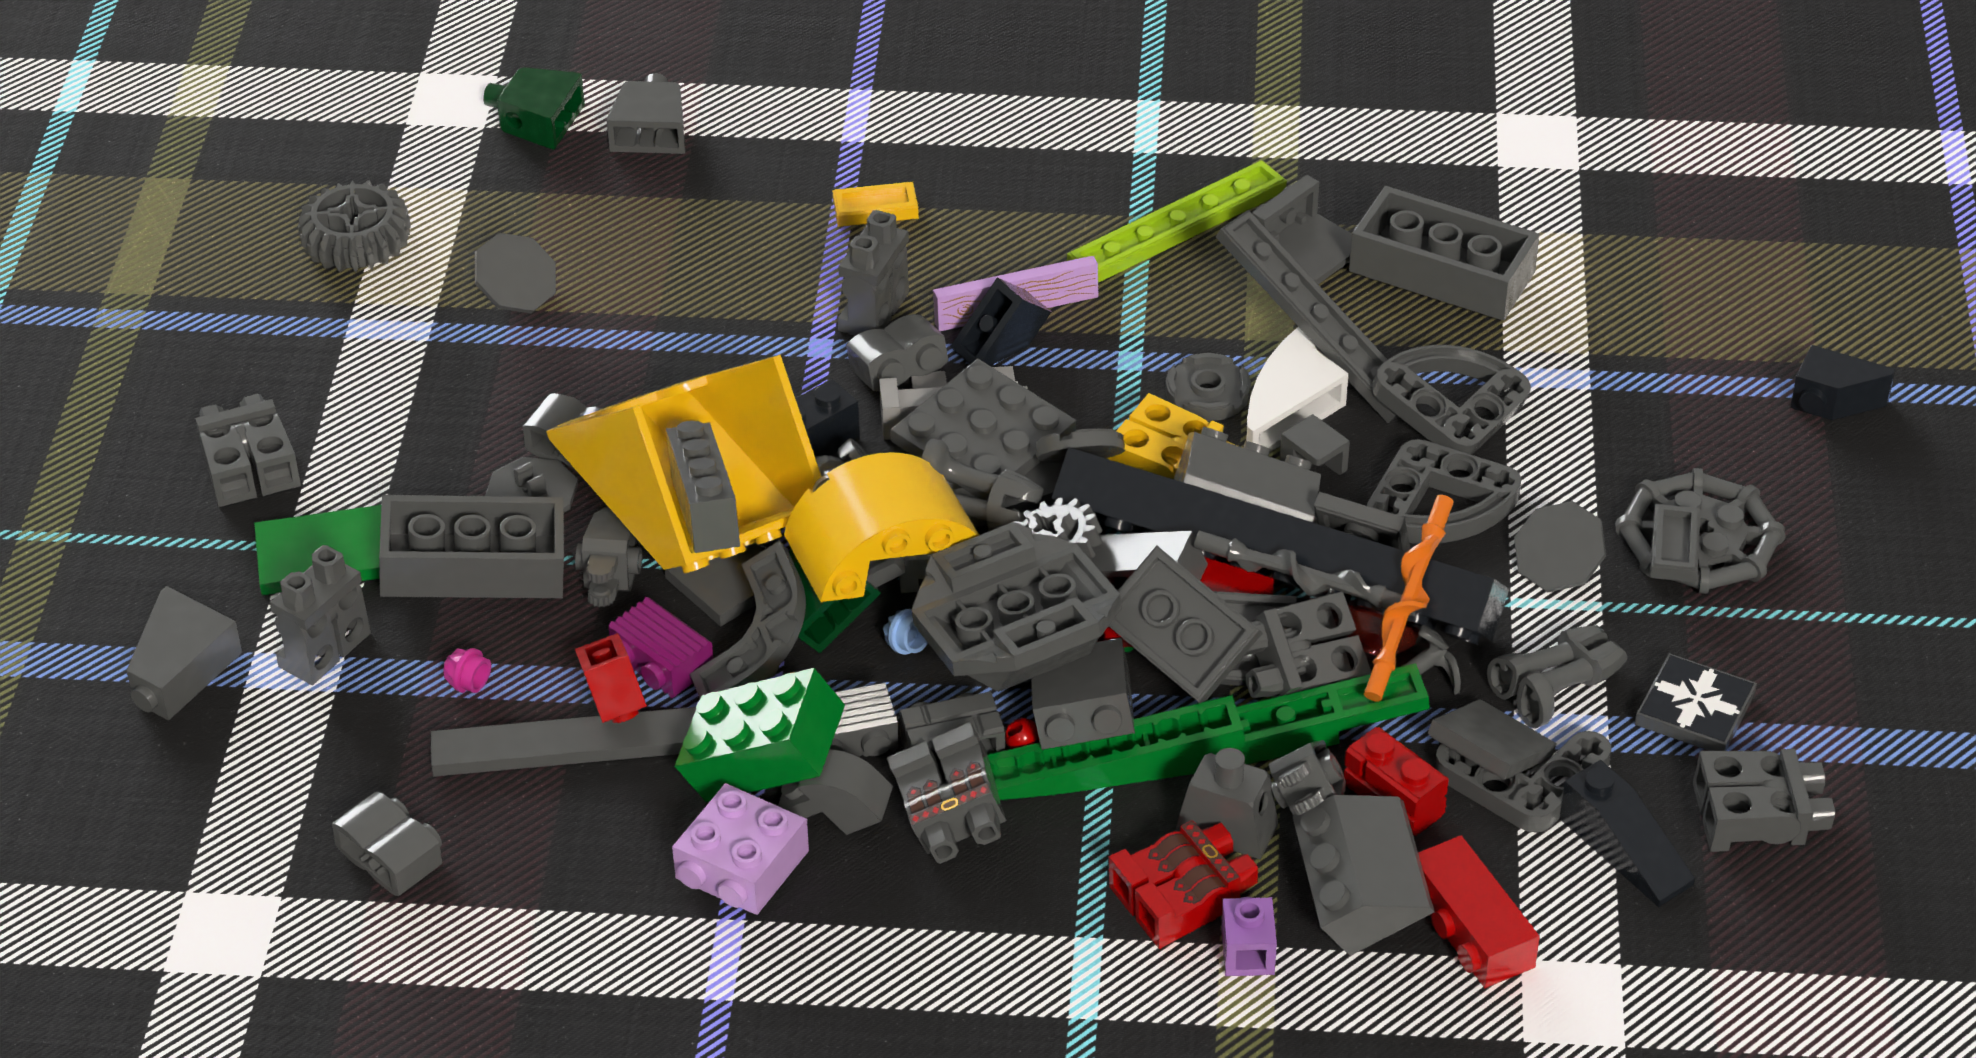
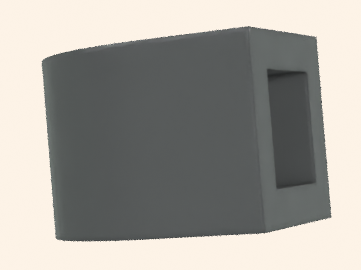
[778,750,893,835]

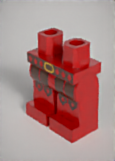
[1108,820,1258,949]

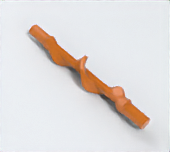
[1364,495,1454,702]

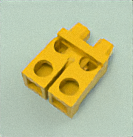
[1106,393,1237,479]

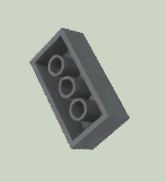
[1349,186,1540,321]
[379,495,564,598]

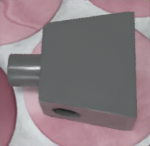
[607,73,686,154]
[1176,748,1278,860]

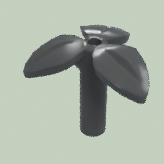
[1401,625,1461,695]

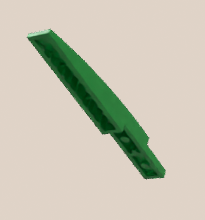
[988,663,1430,800]

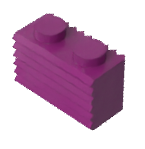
[609,597,713,698]

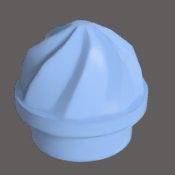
[883,609,928,655]

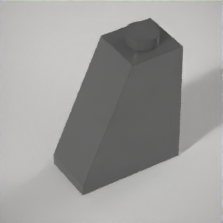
[126,586,242,721]

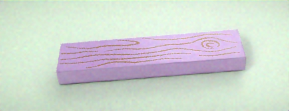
[933,256,1098,331]

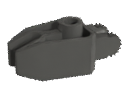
[575,507,642,607]
[1269,740,1346,816]

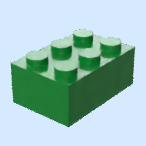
[674,668,845,802]

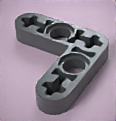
[1435,731,1611,833]

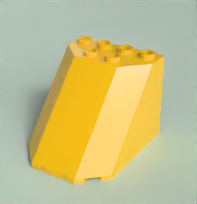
[546,355,822,573]

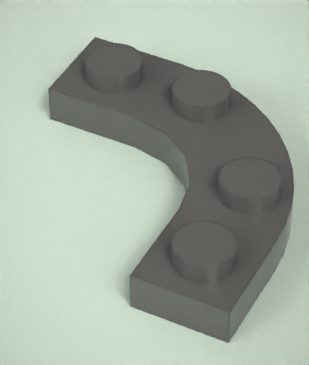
[690,541,806,698]

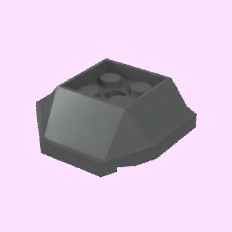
[911,522,1122,692]

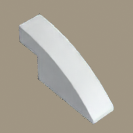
[1246,327,1348,452]

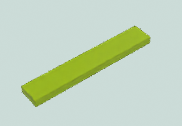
[1067,160,1287,283]

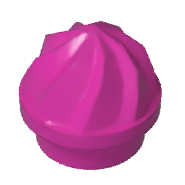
[443,648,491,693]

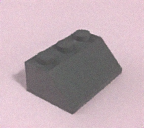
[1174,427,1321,522]
[1293,795,1435,956]

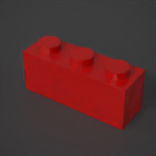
[1418,835,1540,988]

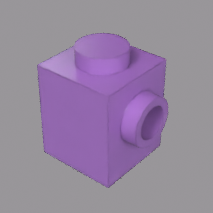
[1221,897,1277,976]

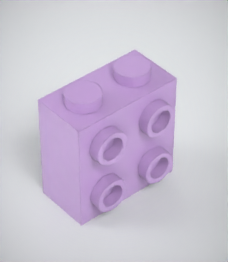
[672,783,809,915]

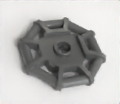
[1615,468,1786,594]

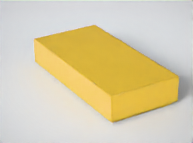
[832,182,919,227]

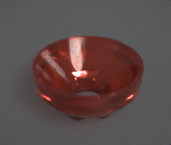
[1337,605,1419,656]

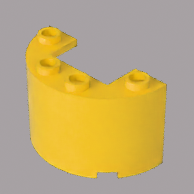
[784,452,979,602]

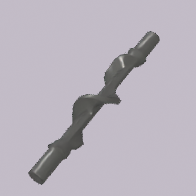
[1194,530,1417,617]

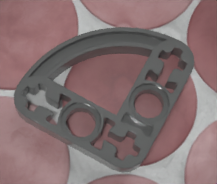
[1371,345,1531,455]
[1367,439,1522,544]

